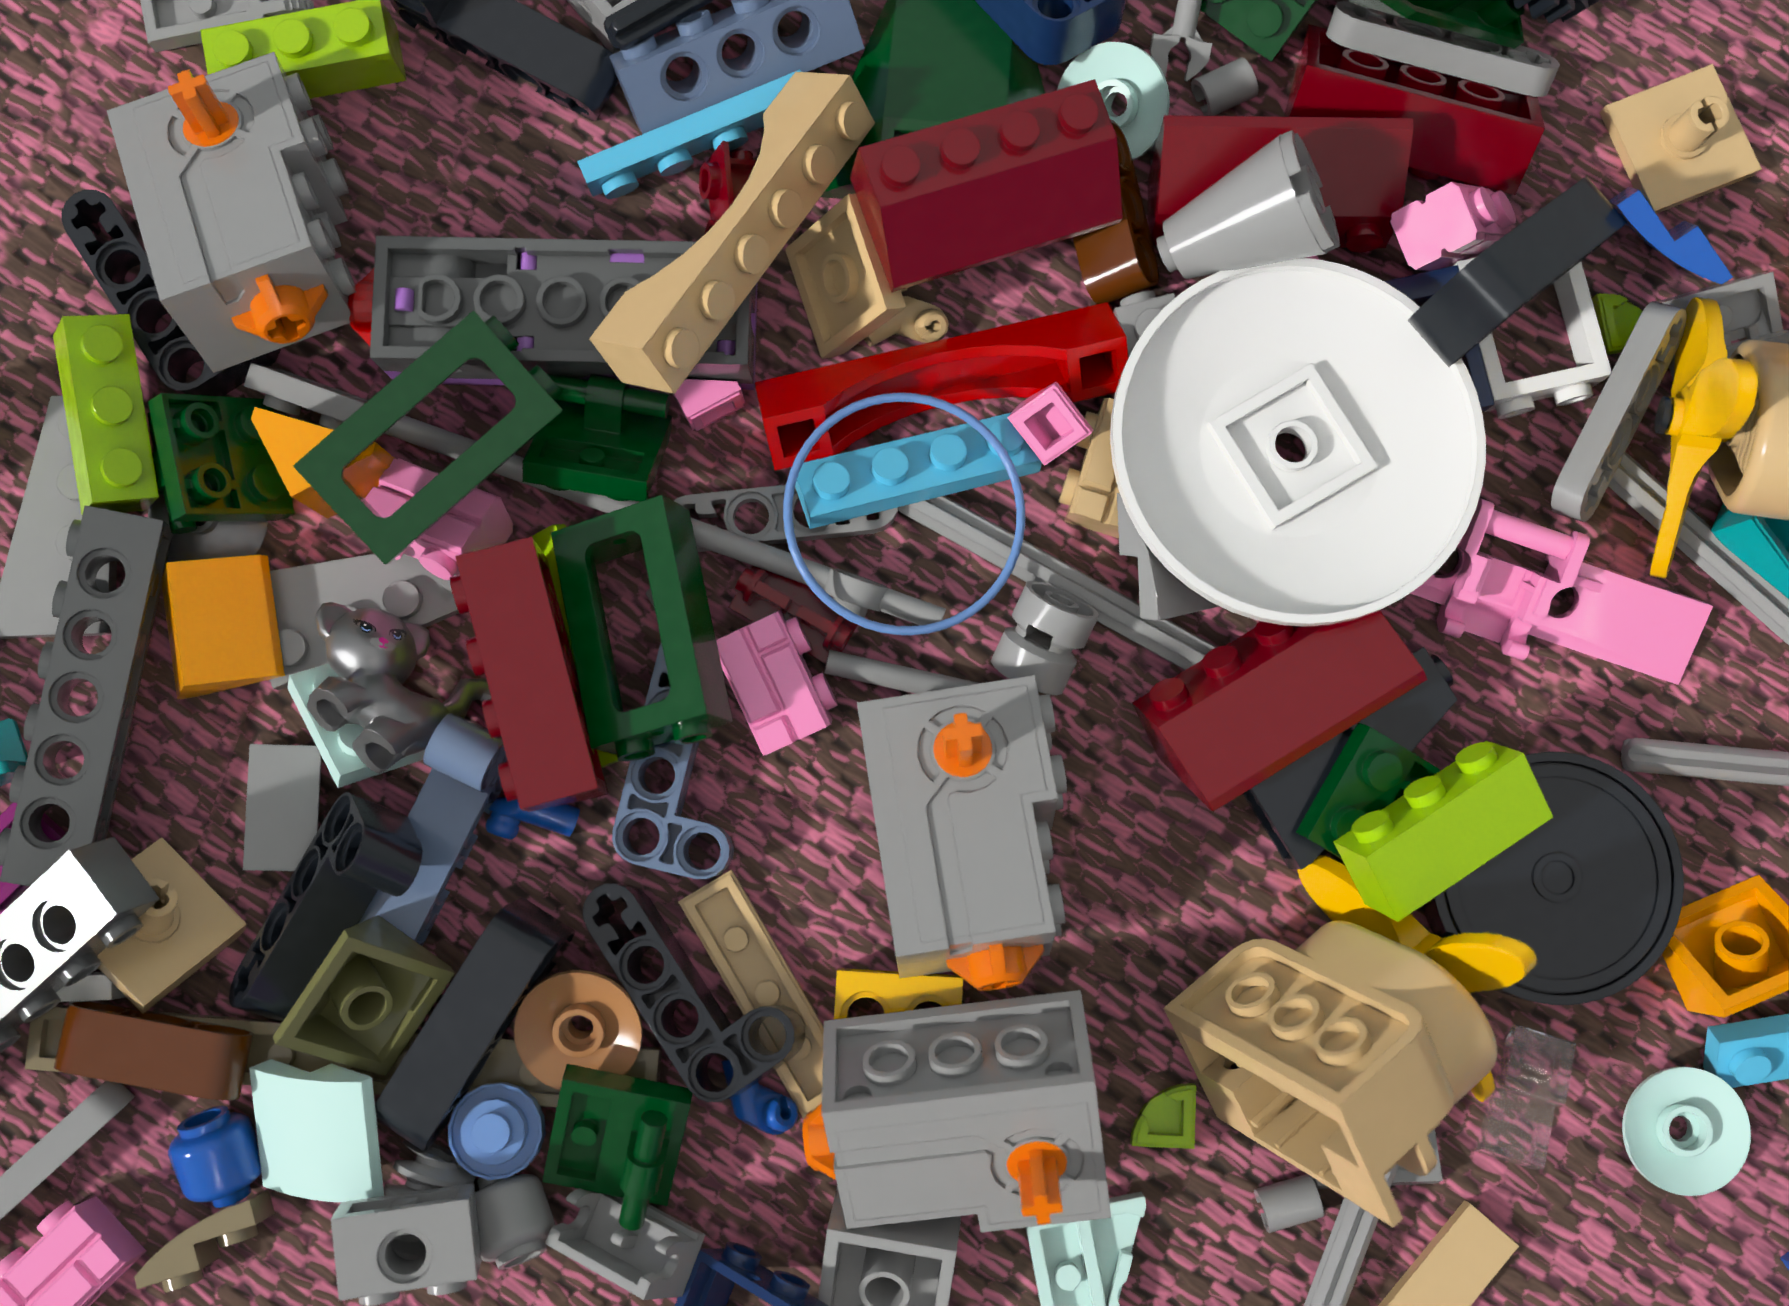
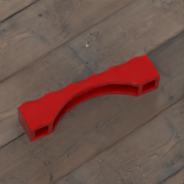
[754,302,1128,471]

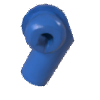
[485,796,580,840]
[721,1059,798,1135]

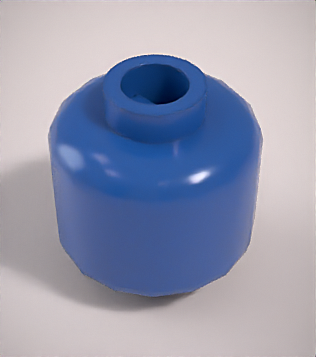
[168,1106,261,1208]

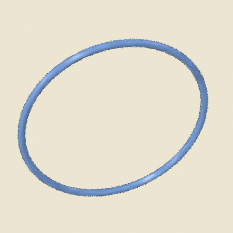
[783,393,1025,635]

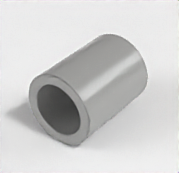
[1191,57,1258,116]
[1254,1174,1324,1233]

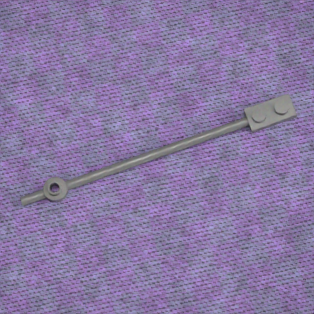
[244,363,946,632]

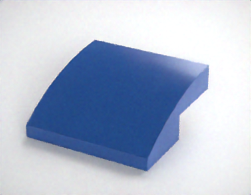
[1609,187,1733,285]

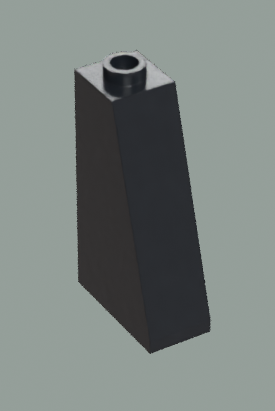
[1243,647,1458,870]

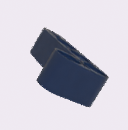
[975,0,1126,65]

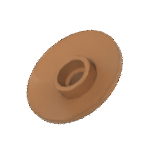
[514,970,643,1091]

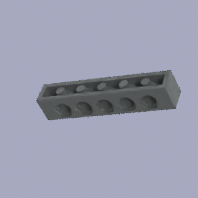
[0,505,173,886]
[0,837,160,1053]

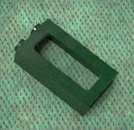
[293,310,563,565]
[551,495,733,761]

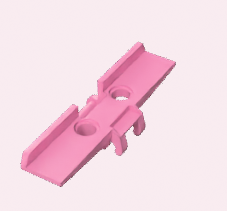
[1410,498,1713,685]

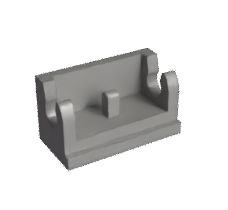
[243,744,323,871]
[545,1188,706,1300]

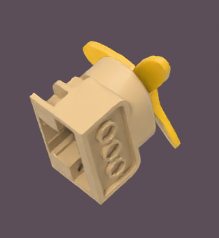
[1650,297,1789,579]
[1164,855,1537,1228]

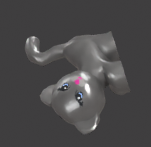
[306,602,492,773]

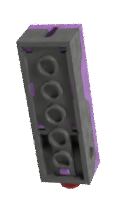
[348,236,758,390]

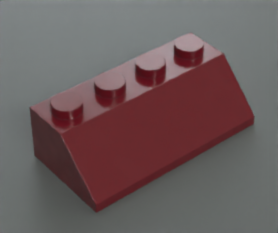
[1284,24,1545,195]
[850,79,1123,292]
[1148,115,1414,252]
[450,536,609,812]
[1132,610,1427,812]

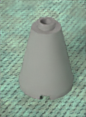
[1156,130,1340,279]

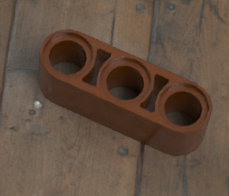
[1073,120,1159,304]
[54,1001,254,1100]

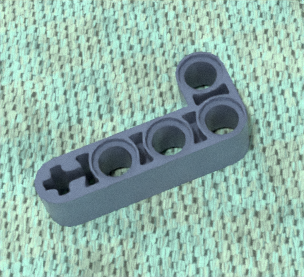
[612,643,734,879]
[358,713,508,946]

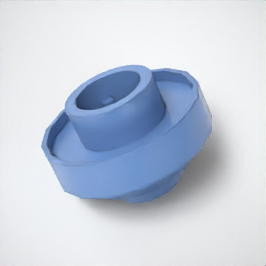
[448,1082,546,1180]

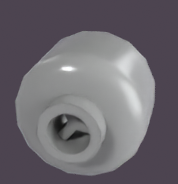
[475,1174,555,1270]

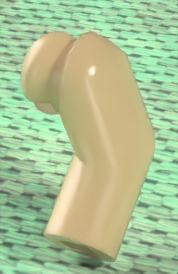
[864,296,949,347]

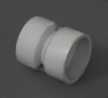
[990,581,1099,695]

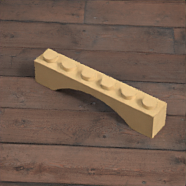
[589,72,875,394]

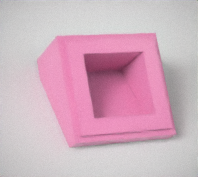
[673,379,745,431]
[1008,381,1094,466]

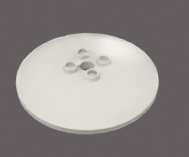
[1110,258,1486,626]

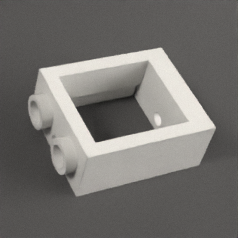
[1453,258,1612,419]

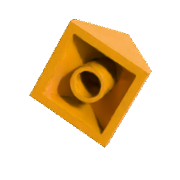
[251,407,396,519]
[162,555,285,699]
[1662,875,1789,1018]

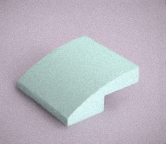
[249,1059,384,1203]

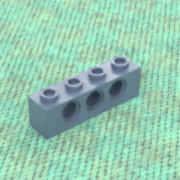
[609,0,865,134]

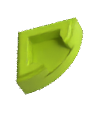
[1592,293,1643,355]
[1130,1083,1196,1149]

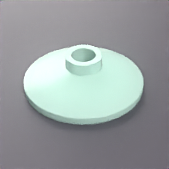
[1057,42,1170,161]
[1622,1066,1751,1196]

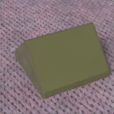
[272,915,455,1076]

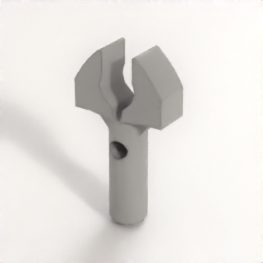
[1149,0,1212,81]

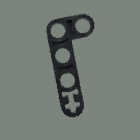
[389,0,619,121]
[1407,176,1628,368]
[61,190,281,396]
[229,792,423,1022]
[583,884,805,1102]
[375,897,575,1151]

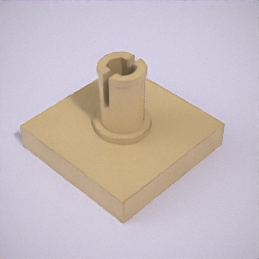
[1599,64,1762,214]
[785,193,909,359]
[97,837,247,1014]

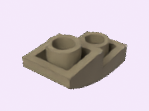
[134,1189,275,1292]

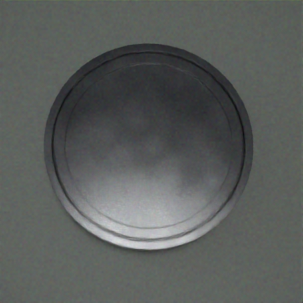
[1423,752,1684,1005]

